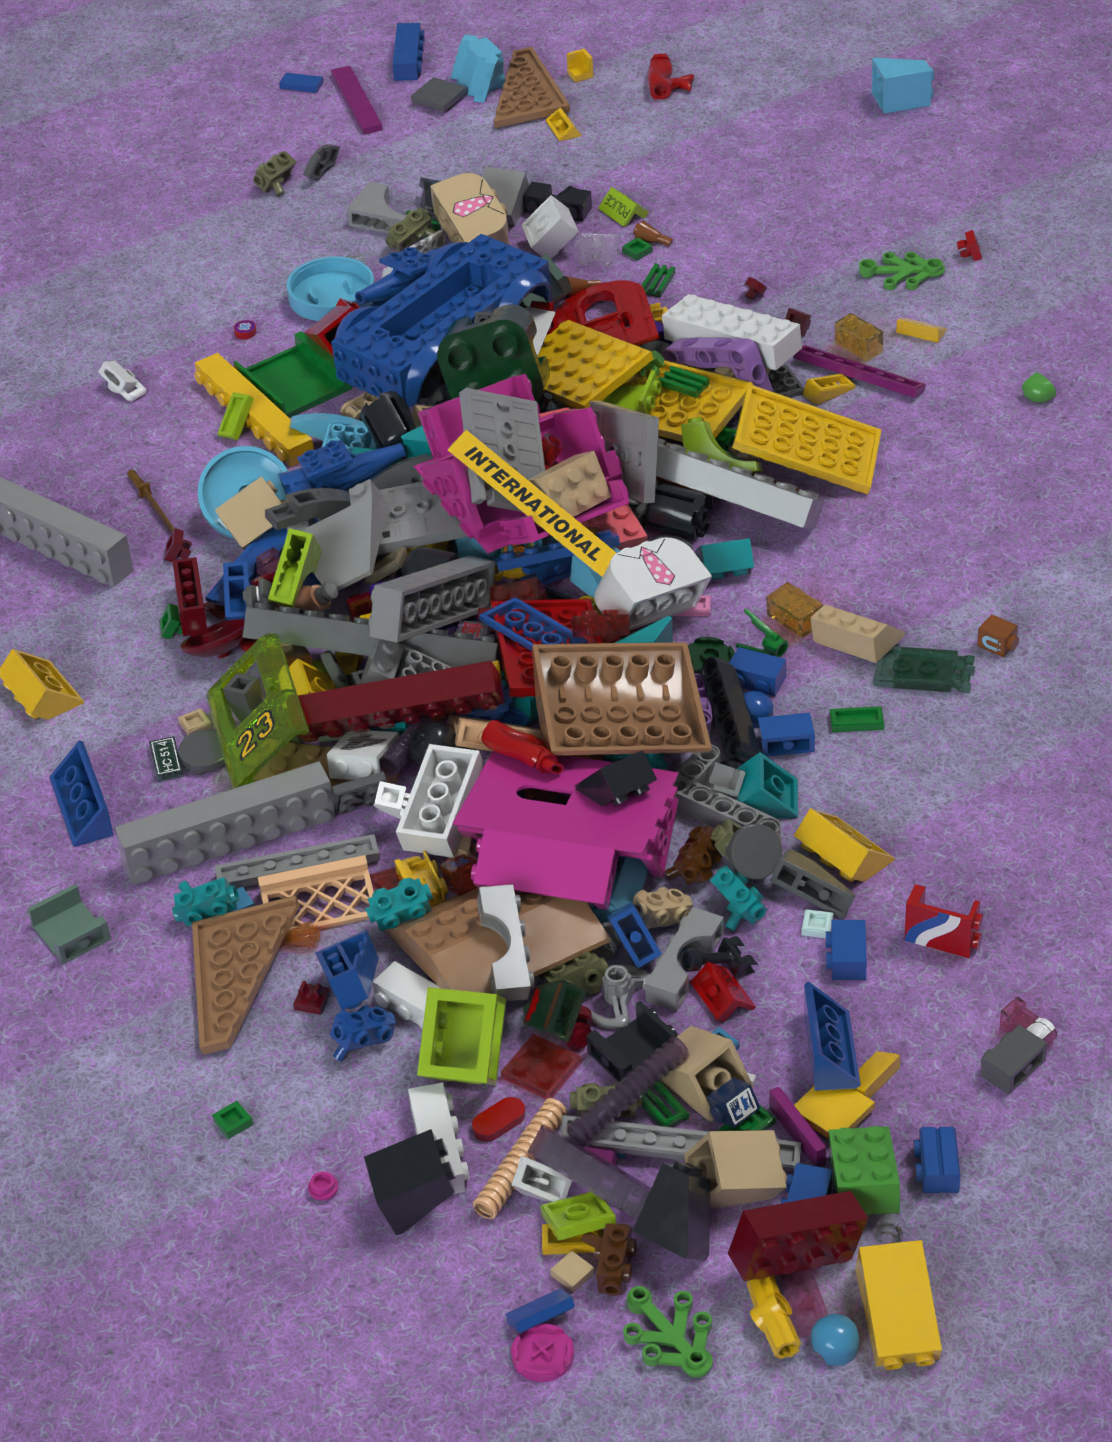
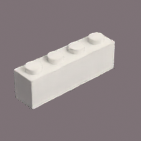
[373,961,440,1030]
[408,1082,470,1194]

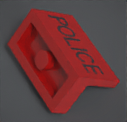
[690,962,756,1022]

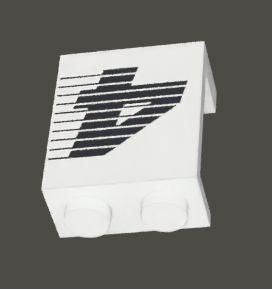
[327,731,401,780]

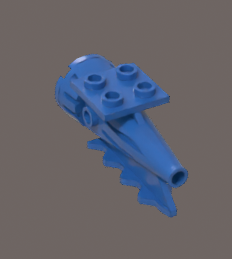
[355,247,439,307]
[278,439,406,494]

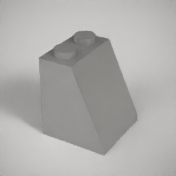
[482,167,529,226]

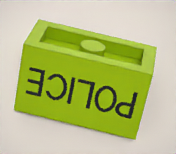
[598,186,649,227]

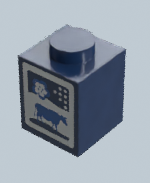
[707,1078,760,1128]

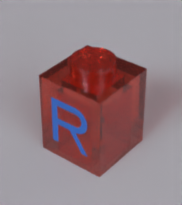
[439,854,477,896]

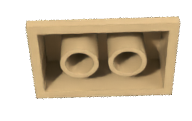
[810,605,905,663]

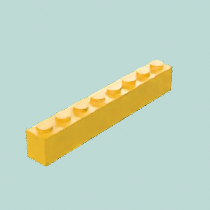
[194,353,314,467]

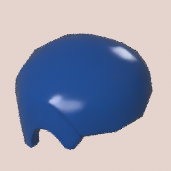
[743,691,774,728]

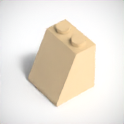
[648,1026,754,1121]
[684,1130,787,1209]

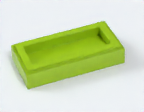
[217,392,254,441]

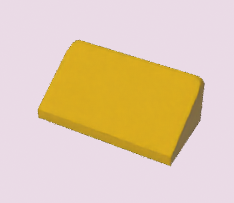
[545,107,582,141]
[896,318,947,343]
[855,1051,901,1099]

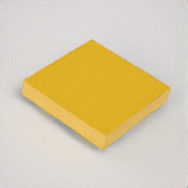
[794,1086,875,1139]

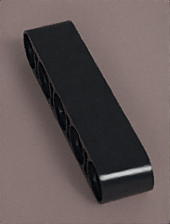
[701,656,760,764]

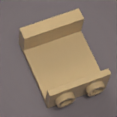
[215,476,286,551]

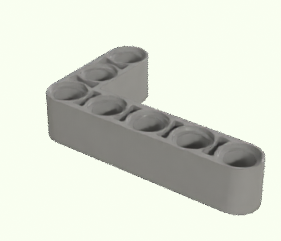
[674,744,781,836]

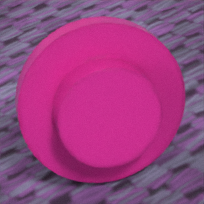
[308,1171,338,1201]

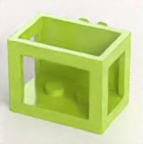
[417,987,506,1086]

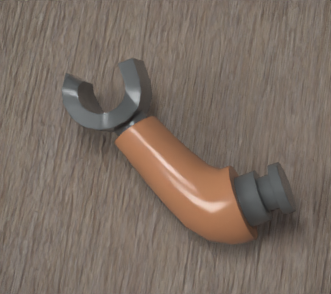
[243,578,338,612]

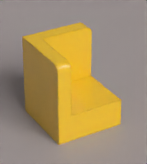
[566,48,593,82]

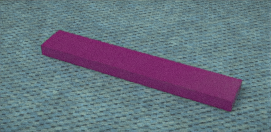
[331,65,383,135]
[793,345,926,398]

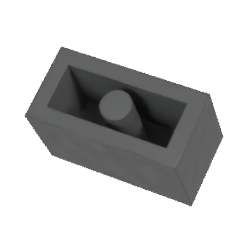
[981,1025,1047,1094]

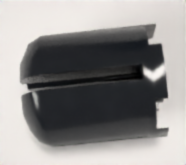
[360,391,419,459]
[645,483,713,541]

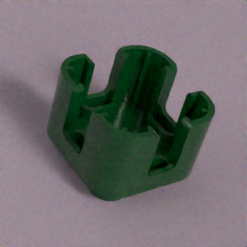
[437,304,550,402]

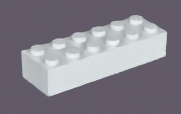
[662,294,802,370]

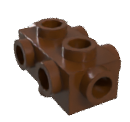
[665,825,723,884]
[582,1223,637,1296]

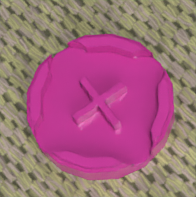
[511,1323,575,1382]

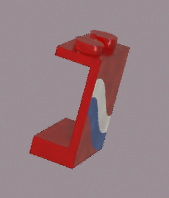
[904,884,983,958]

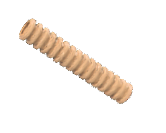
[473,1098,568,1219]

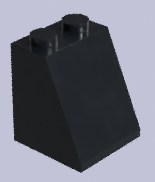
[364,1129,456,1235]
[632,1160,711,1260]

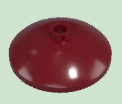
[180,619,245,659]

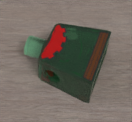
[523,980,586,1042]

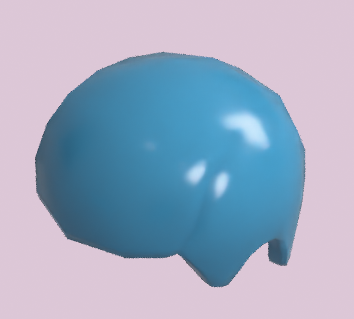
[811,1313,860,1366]

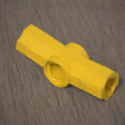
[746,1276,801,1359]

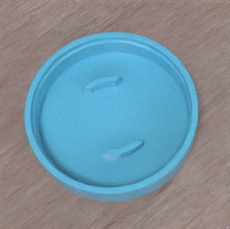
[286,256,374,321]

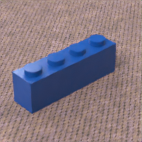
[393,23,425,81]

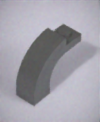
[223,673,302,744]

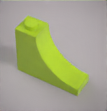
[681,417,763,473]
[268,528,322,608]

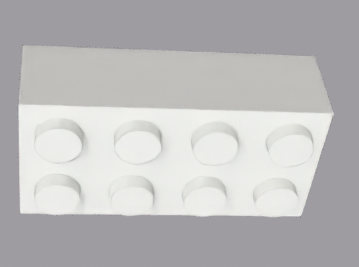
[396,744,485,858]

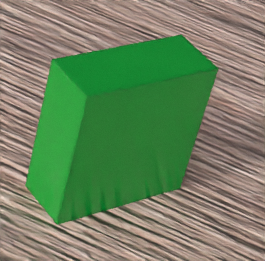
[622,238,653,261]
[212,1101,254,1139]

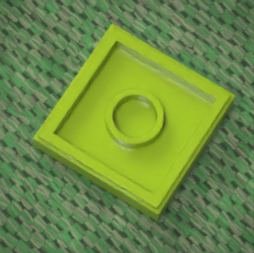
[540,1190,617,1241]

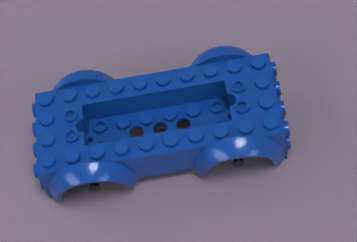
[331,234,553,407]

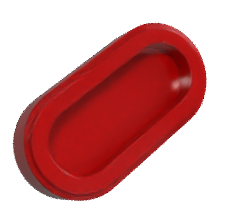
[472,1097,526,1142]

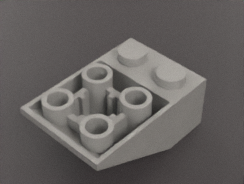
[360,639,451,684]

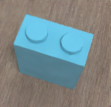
[871,58,934,113]

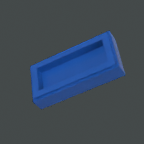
[279,73,324,93]
[505,1288,575,1333]

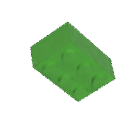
[829,1126,900,1215]

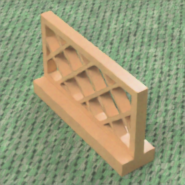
[447,714,543,751]
[258,855,374,937]

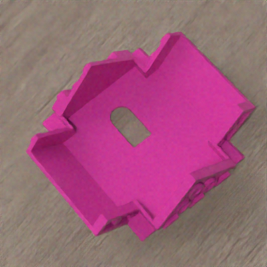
[413,374,630,553]
[452,751,679,910]

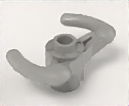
[590,963,649,1030]

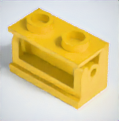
[394,851,448,906]

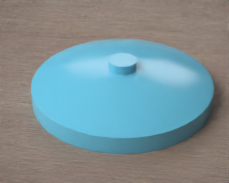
[198,446,288,540]

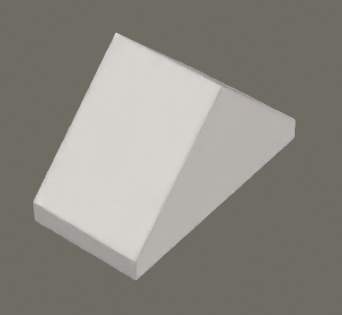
[511,1156,573,1202]

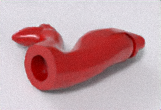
[647,54,695,99]
[481,720,564,775]

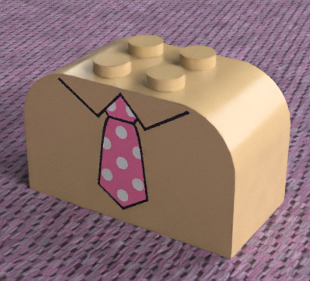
[430,173,509,245]

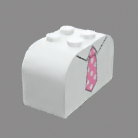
[594,537,712,634]

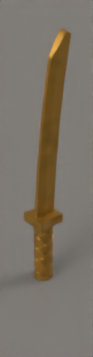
[127,469,174,534]

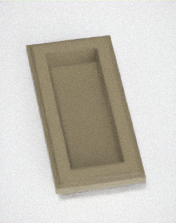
[365,546,407,583]

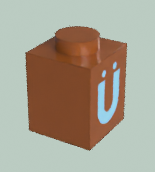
[977,614,1019,658]

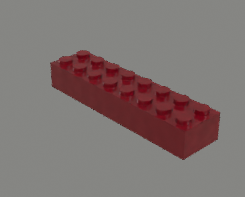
[285,661,504,742]

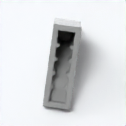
[347,182,406,233]

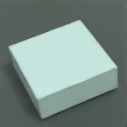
[801,910,833,938]

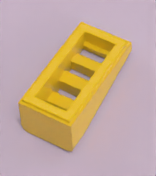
[803,374,856,405]

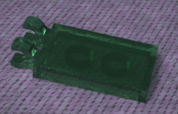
[873,646,975,693]

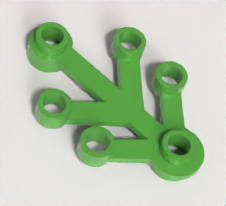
[859,252,945,290]
[623,1286,713,1378]

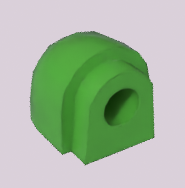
[1021,372,1056,403]

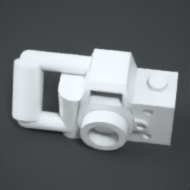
[98,361,146,402]

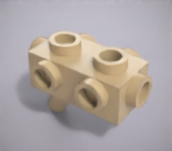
[632,887,693,929]

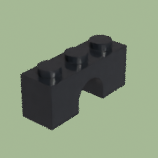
[523,181,592,222]

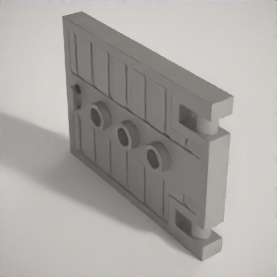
[459,388,545,512]
[590,401,659,503]
[377,481,468,555]

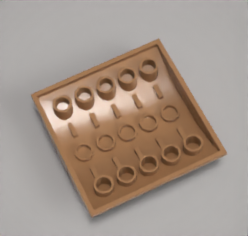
[532,642,712,755]
[385,886,611,994]

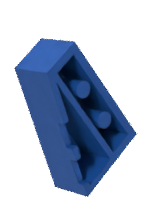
[315,929,379,1010]

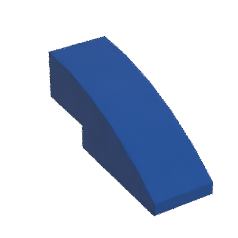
[223,561,250,620]

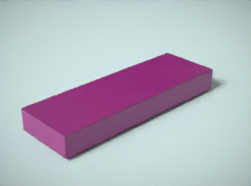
[769,1087,826,1167]

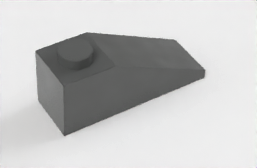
[770,848,856,920]

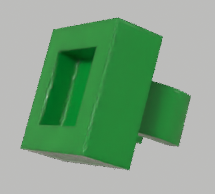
[159,603,182,639]

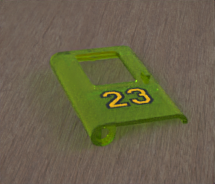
[206,633,309,789]

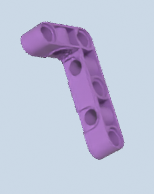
[662,337,773,392]

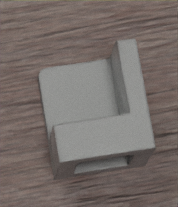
[704,761,745,797]

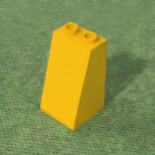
[855,1240,942,1370]

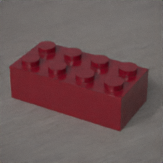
[728,1191,868,1281]

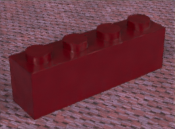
[172,557,208,636]

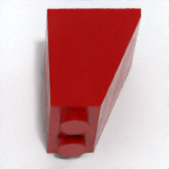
[304,306,354,358]

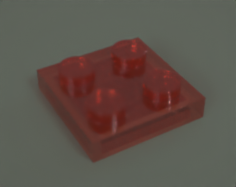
[501,1033,582,1099]

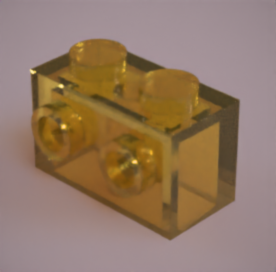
[834,313,883,362]
[766,582,823,638]

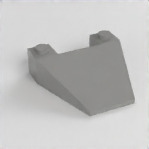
[287,479,387,591]

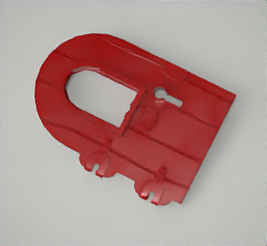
[546,280,659,346]

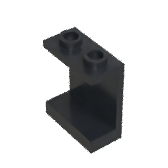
[586,1001,678,1084]

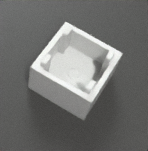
[522,195,579,259]

